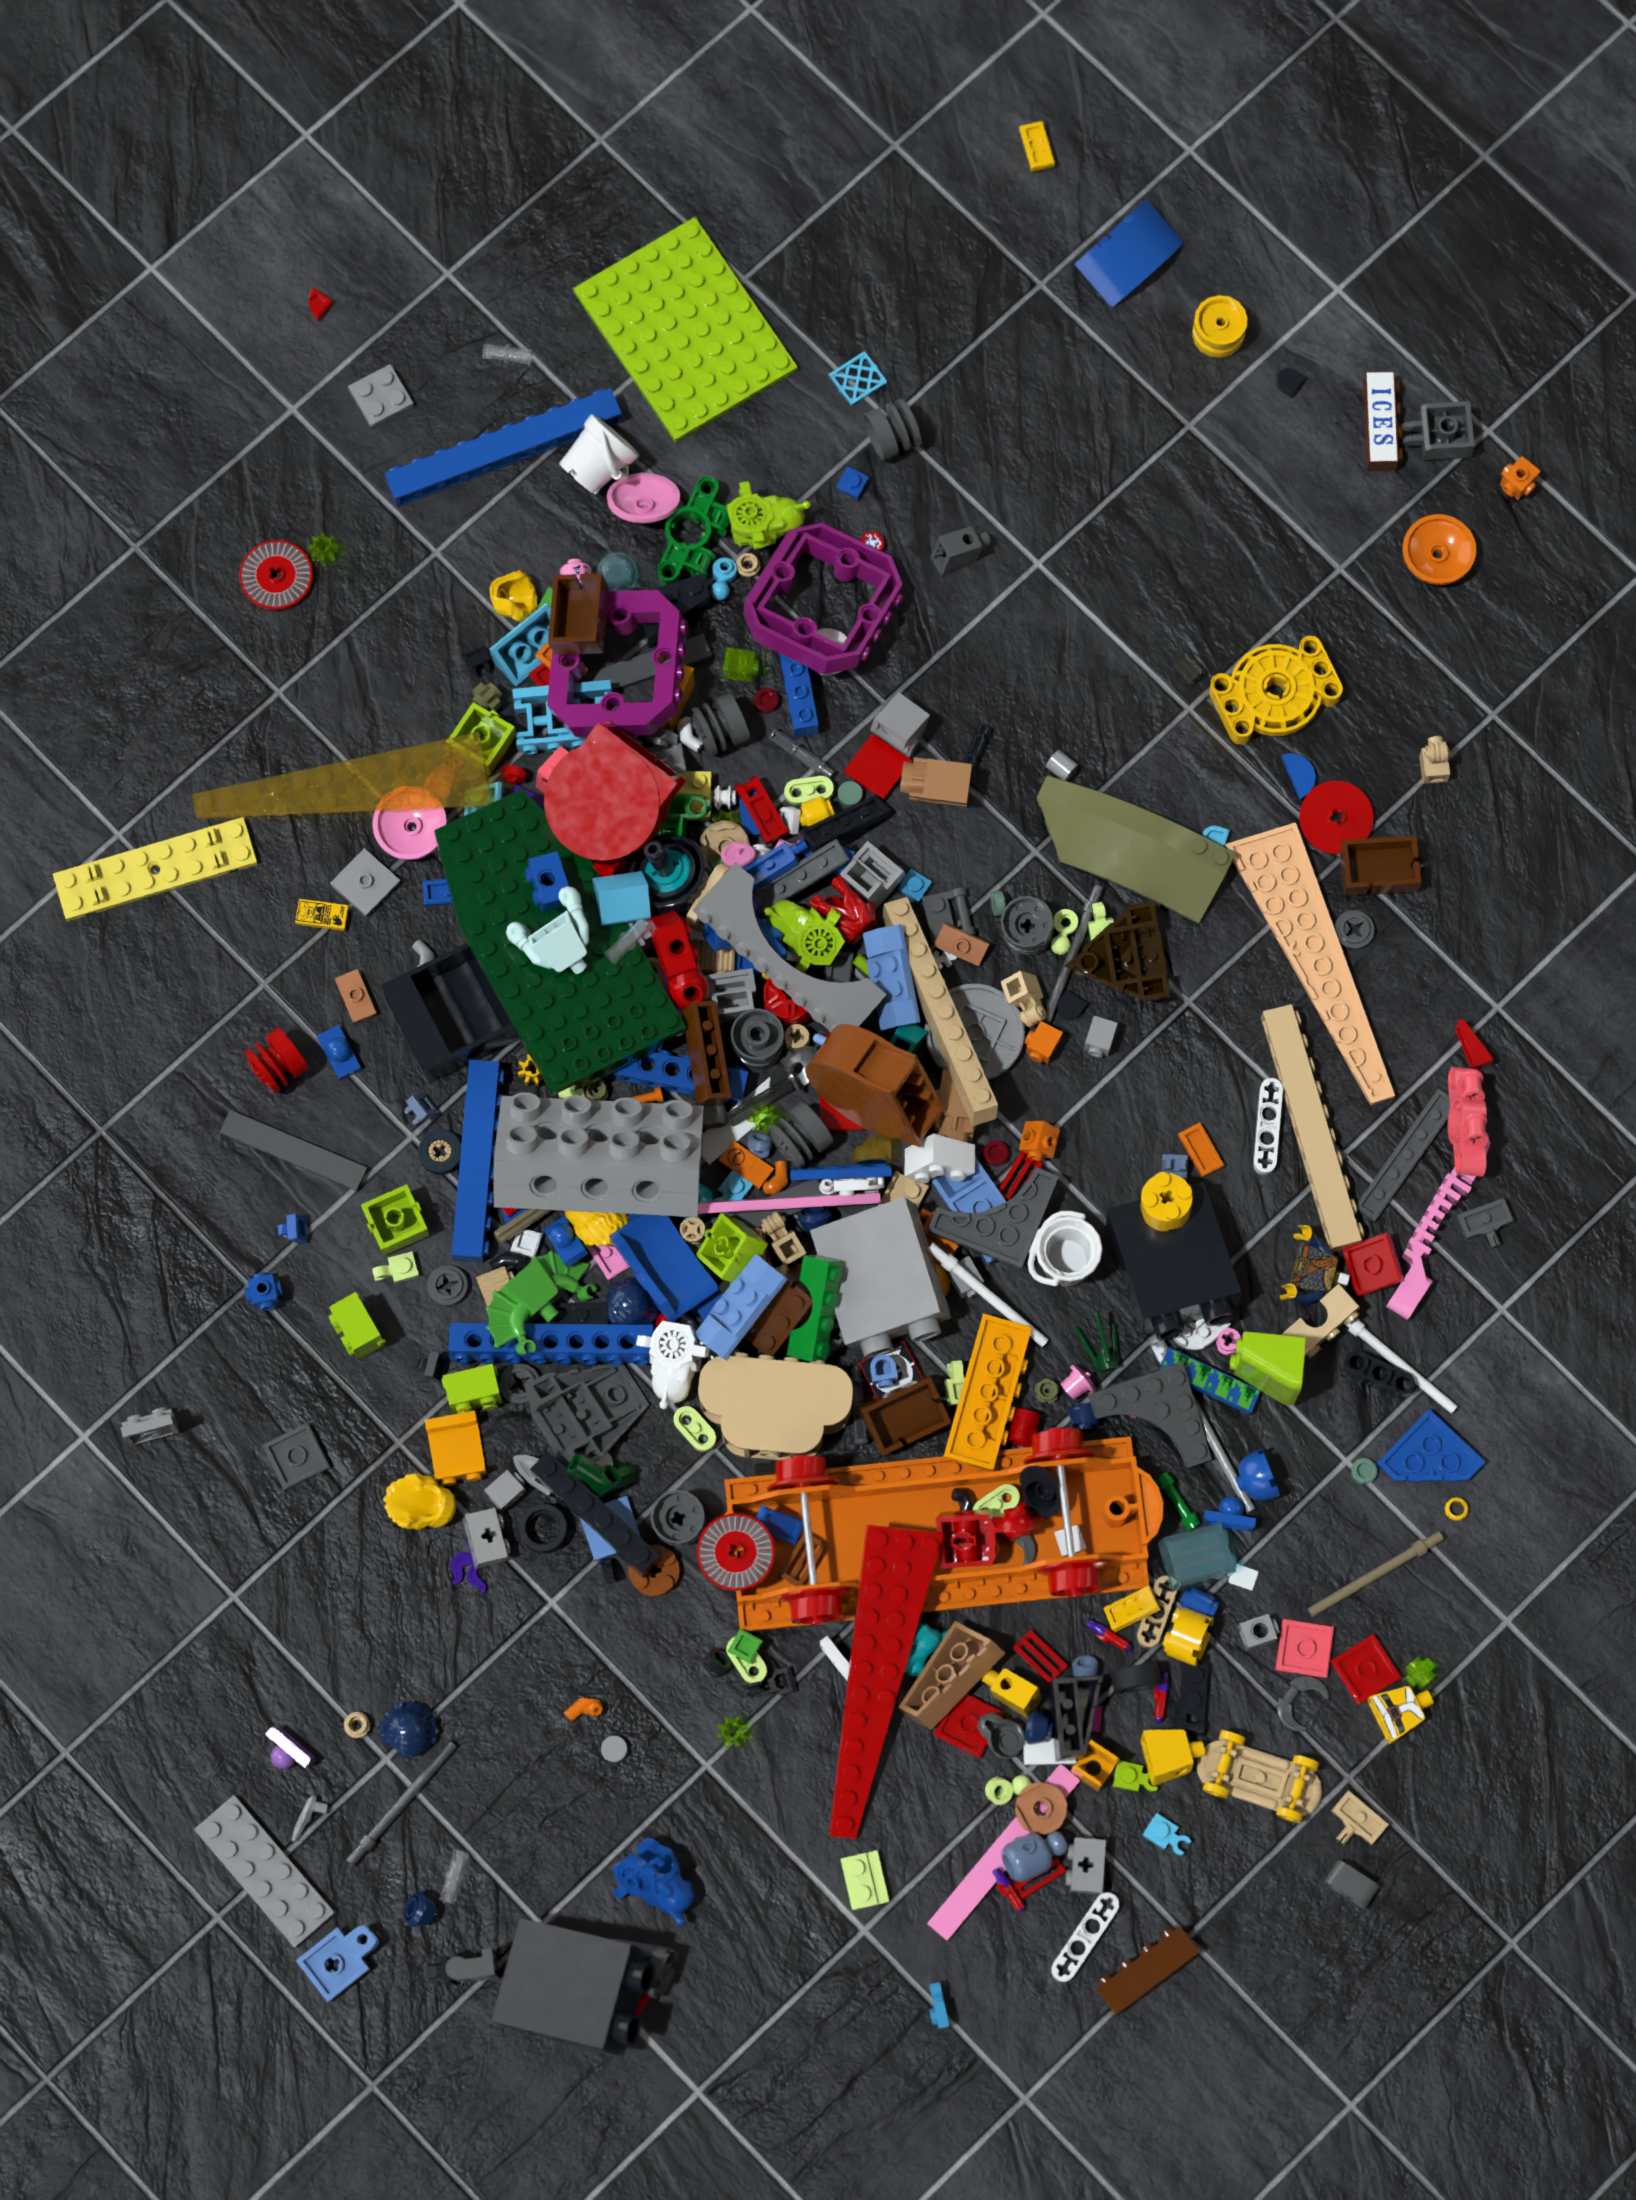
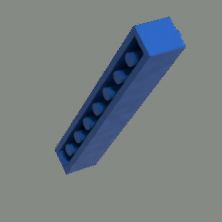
[452,1060,505,1263]

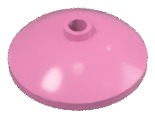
[607,473,680,524]
[373,787,447,860]

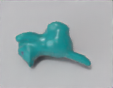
[904,1623,950,1677]

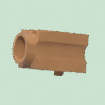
[900,757,972,808]
[933,1070,975,1143]

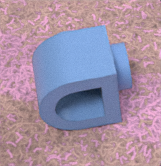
[870,1354,898,1388]

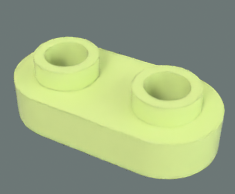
[784,776,833,806]
[674,1406,716,1452]
[973,1484,1020,1516]
[727,1637,767,1684]

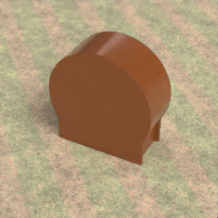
[805,1024,946,1148]

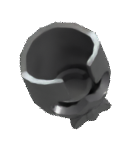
[780,1046,818,1092]

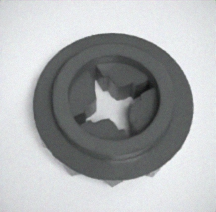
[1334,910,1374,950]
[427,1265,467,1306]
[499,1363,539,1405]

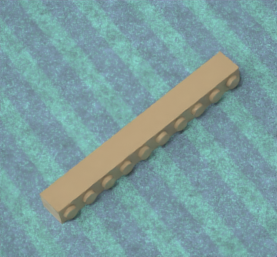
[882,897,998,1126]
[1261,1004,1364,1252]

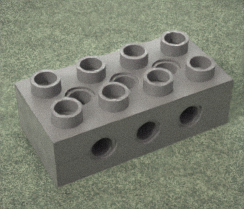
[494,1092,704,1217]

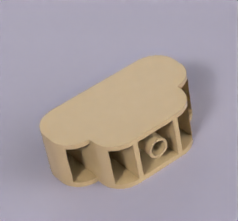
[698,1353,853,1461]

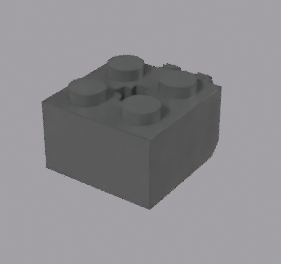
[1402,401,1475,460]

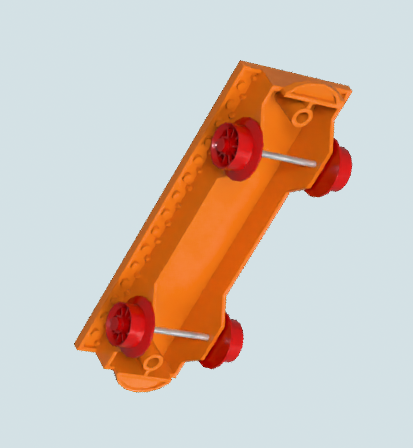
[724,1427,1163,1632]

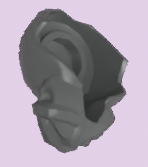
[978,1712,1025,1759]

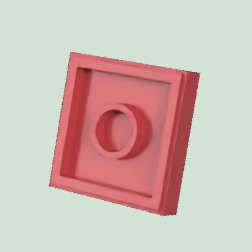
[1275,1619,1334,1679]

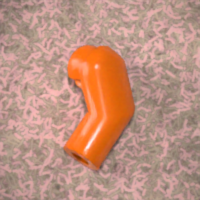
[564,1697,603,1722]

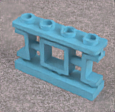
[512,680,613,755]

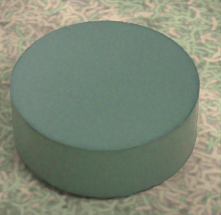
[838,781,862,807]
[991,891,1006,916]
[1351,1458,1377,1485]

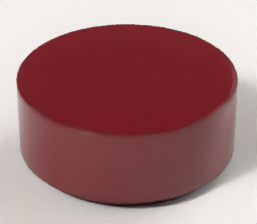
[754,688,779,714]
[983,1140,1009,1167]

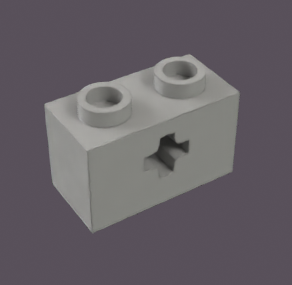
[463,1508,510,1569]
[1065,1837,1106,1895]

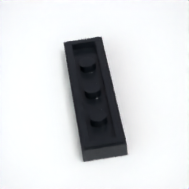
[798,795,891,853]

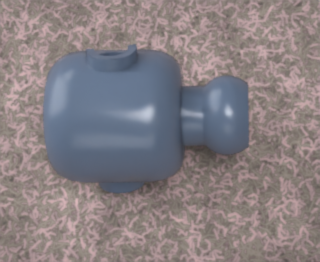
[1001,1831,1067,1882]

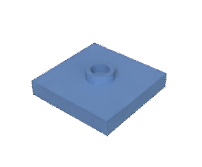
[580,1496,641,1562]

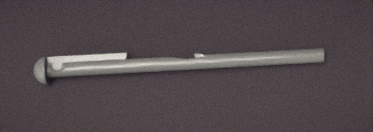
[1150,1334,1256,1513]

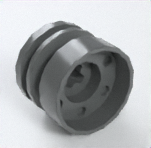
[863,398,922,461]
[691,692,750,756]
[1001,896,1054,956]
[767,1101,833,1169]
[651,1490,706,1547]

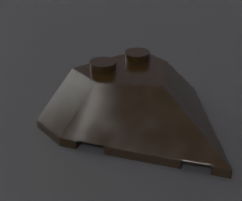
[1064,901,1170,1002]

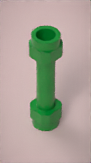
[1155,1472,1201,1532]

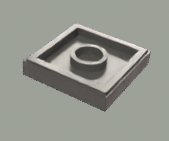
[262,1422,331,1491]

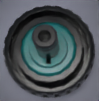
[629,835,714,919]

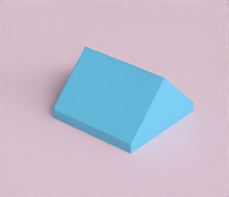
[592,871,651,926]

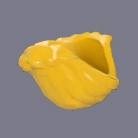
[489,570,538,622]

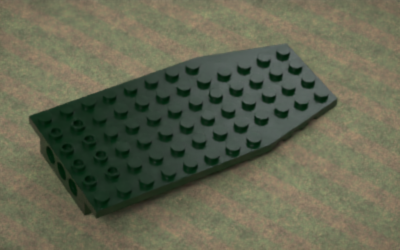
[434,789,686,1096]

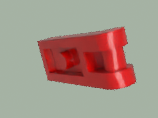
[734,775,788,845]

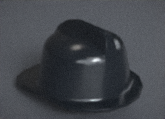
[1020,1465,1061,1518]

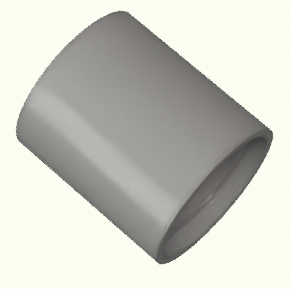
[1046,750,1079,781]

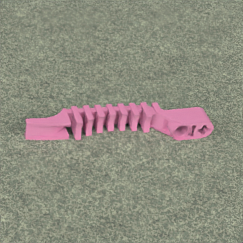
[1386,1141,1491,1320]

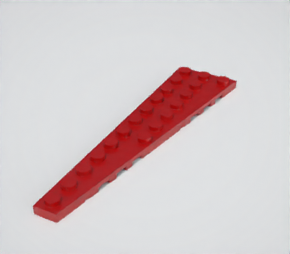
[829,1524,944,1839]

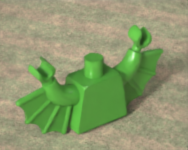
[486,1251,597,1355]

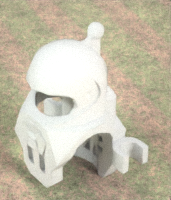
[636,1321,710,1409]

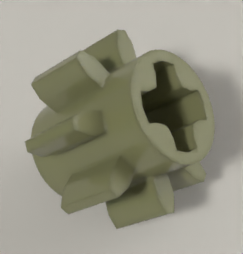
[472,683,502,711]

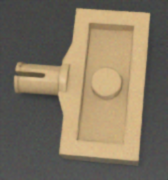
[1331,1790,1389,1845]

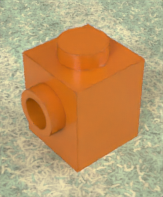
[1024,1021,1063,1064]

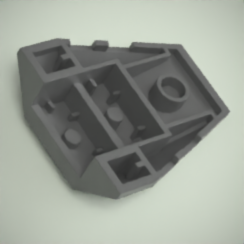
[525,1363,649,1465]

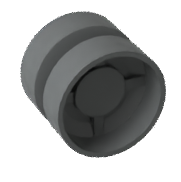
[731,1009,784,1070]

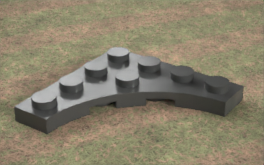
[927,1167,1059,1269]
[1088,1362,1212,1468]

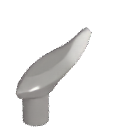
[292,1795,328,1842]

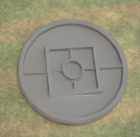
[925,984,1025,1081]

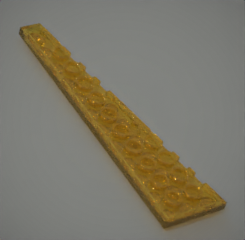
[192,732,493,819]

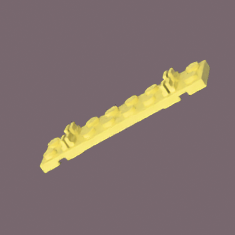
[53,817,258,922]

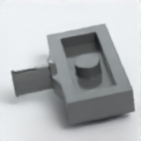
[1456,1198,1513,1248]

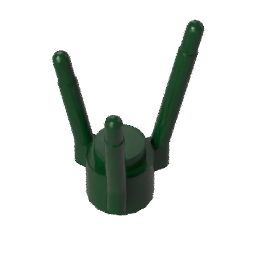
[1075,1311,1121,1372]

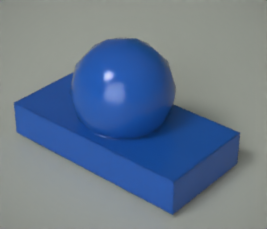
[317,1025,362,1081]
[544,1216,588,1267]
[1202,1496,1256,1532]
[755,1505,803,1545]

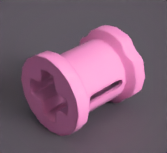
[1216,1328,1240,1355]

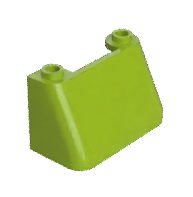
[1230,1332,1306,1405]

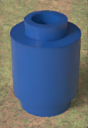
[1179,1587,1219,1618]

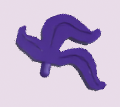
[450,1541,486,1594]

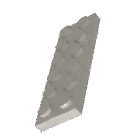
[194,1795,335,1948]

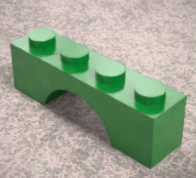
[787,1255,843,1362]

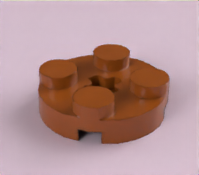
[628,1545,680,1597]

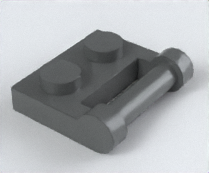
[922,887,976,946]

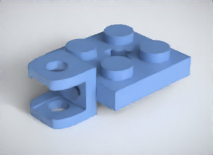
[296,1925,379,2002]

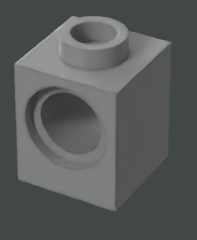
[1084,1016,1118,1058]
[947,1256,984,1299]
[484,1470,526,1513]
[1237,1614,1279,1651]

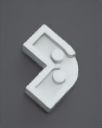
[833,1176,884,1195]
[1172,1319,1231,1350]

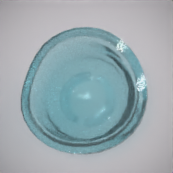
[596,552,639,591]

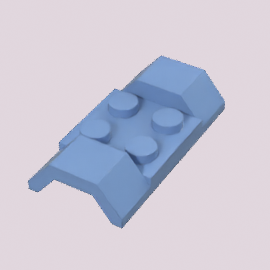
[863,924,920,1033]
[931,1157,1006,1264]
[695,1254,787,1360]

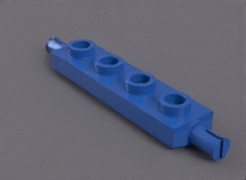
[743,839,809,893]

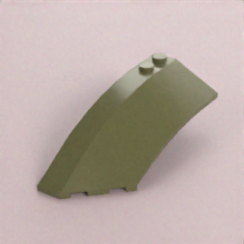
[1036,776,1235,924]

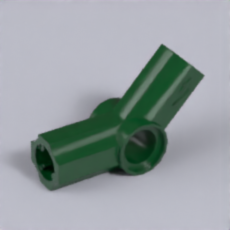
[567,1453,635,1497]

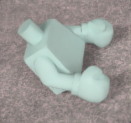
[506,886,589,974]

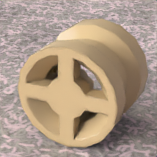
[784,1024,809,1052]
[680,1217,705,1246]

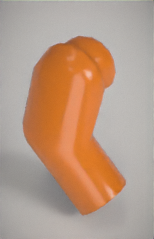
[763,1161,788,1195]

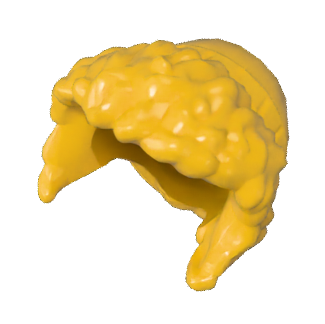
[564,1211,630,1248]
[383,1473,456,1530]

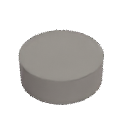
[601,1736,627,1763]

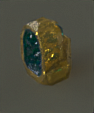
[851,1136,891,1165]

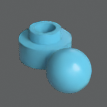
[710,558,737,601]

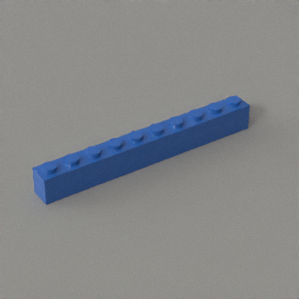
[385,388,622,507]

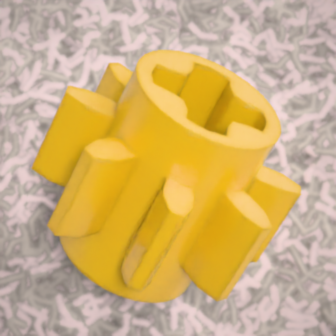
[518,1054,542,1086]

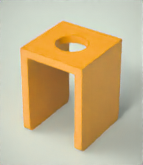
[1071,1740,1119,1792]

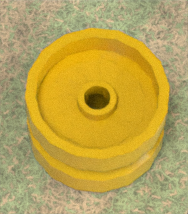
[1192,295,1248,358]

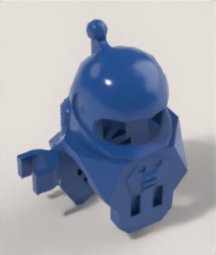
[612,1838,695,1926]

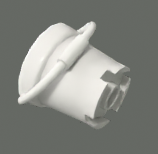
[559,414,639,495]
[1028,1211,1102,1286]

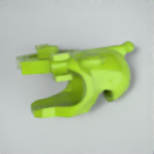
[727,481,811,550]
[764,900,845,973]

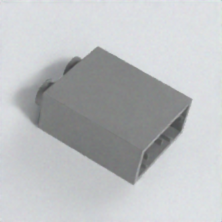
[810,1197,952,1358]

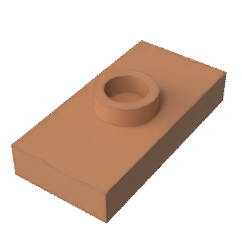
[933,922,989,966]
[334,969,377,1025]

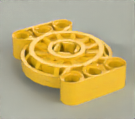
[1209,636,1343,745]

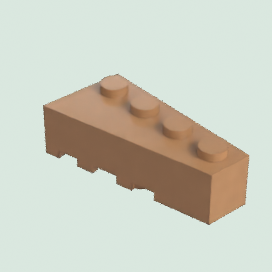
[899,1621,1005,1730]

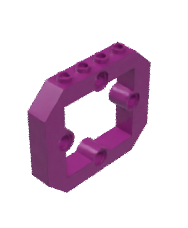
[743,523,903,675]
[547,590,688,737]

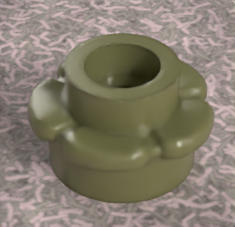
[584,1079,608,1101]
[1034,1379,1060,1403]

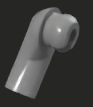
[412,939,436,967]

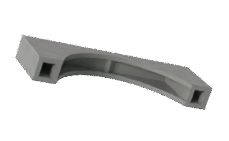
[693,862,887,1033]

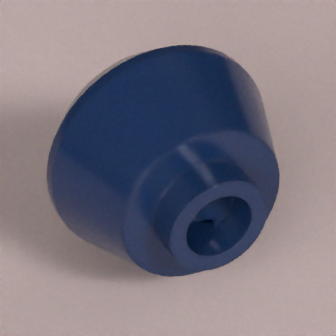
[798,1206,832,1233]
[1068,1403,1100,1432]
[1025,1710,1053,1745]
[403,1892,437,1927]

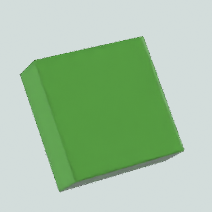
[728,1629,763,1664]

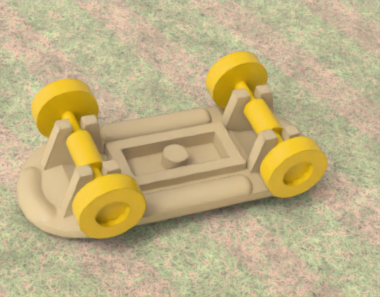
[1196,1730,1322,1823]

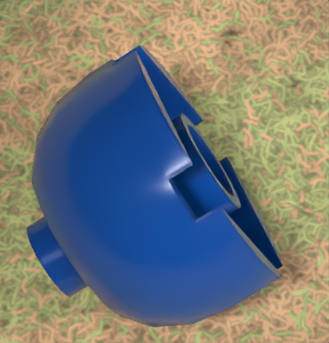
[1235,1448,1281,1501]

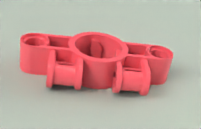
[1448,1067,1489,1177]

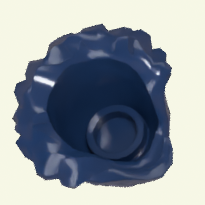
[606,1277,659,1325]
[378,1701,439,1758]

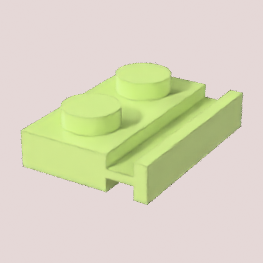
[840,1850,889,1911]

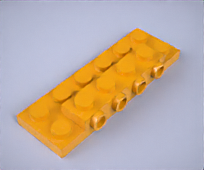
[943,1314,1032,1472]

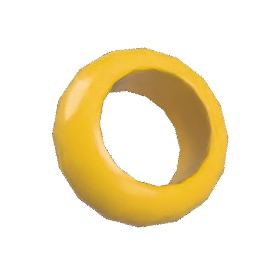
[1445,1497,1469,1521]

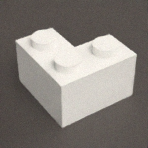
[904,1134,975,1183]

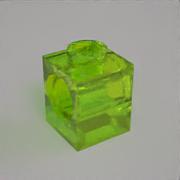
[722,647,760,682]

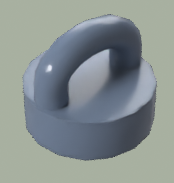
[747,1133,773,1159]
[1072,1655,1099,1677]

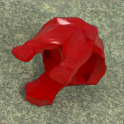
[809,876,876,945]

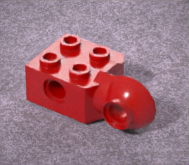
[646,910,710,1009]
[936,1507,1038,1569]

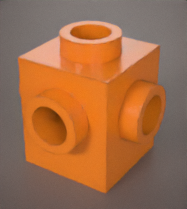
[1500,456,1540,500]
[1019,1121,1060,1161]

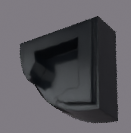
[600,1558,615,1585]

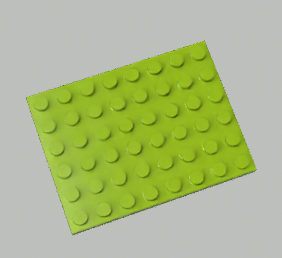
[573,217,798,443]

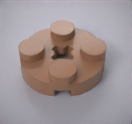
[1015,1782,1067,1835]

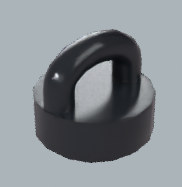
[704,1649,731,1678]

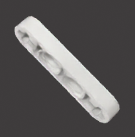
[1253,1078,1283,1175]
[1051,1893,1119,1982]

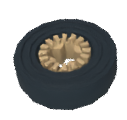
[418,1130,461,1175]

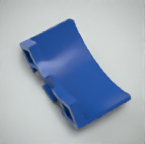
[1075,199,1183,306]
[609,1214,719,1322]

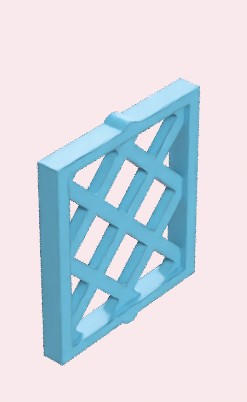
[829,351,887,406]

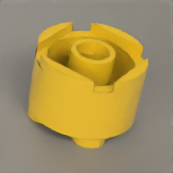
[1141,1172,1192,1231]
[1163,1607,1214,1666]

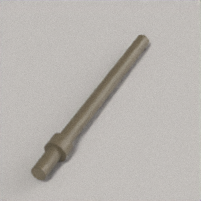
[1307,1531,1444,1617]

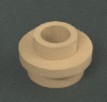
[736,553,760,577]
[344,1712,370,1738]

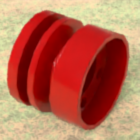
[764,970,812,1030]
[244,1027,310,1094]

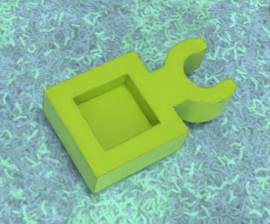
[1112,1761,1158,1792]

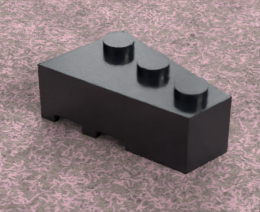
[640,574,711,649]
[1047,1676,1103,1762]

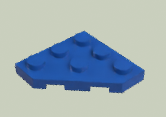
[1376,1409,1485,1482]

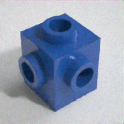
[245,1272,283,1311]

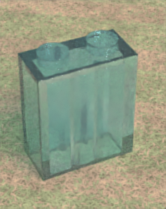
[1157,1523,1237,1592]

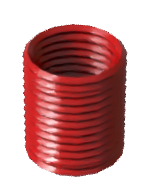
[1007,1408,1041,1448]

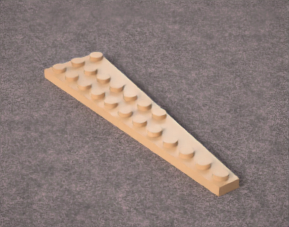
[1225,822,1395,1106]

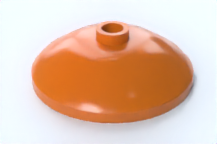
[1402,514,1476,585]

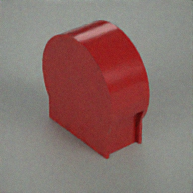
[544,720,687,861]

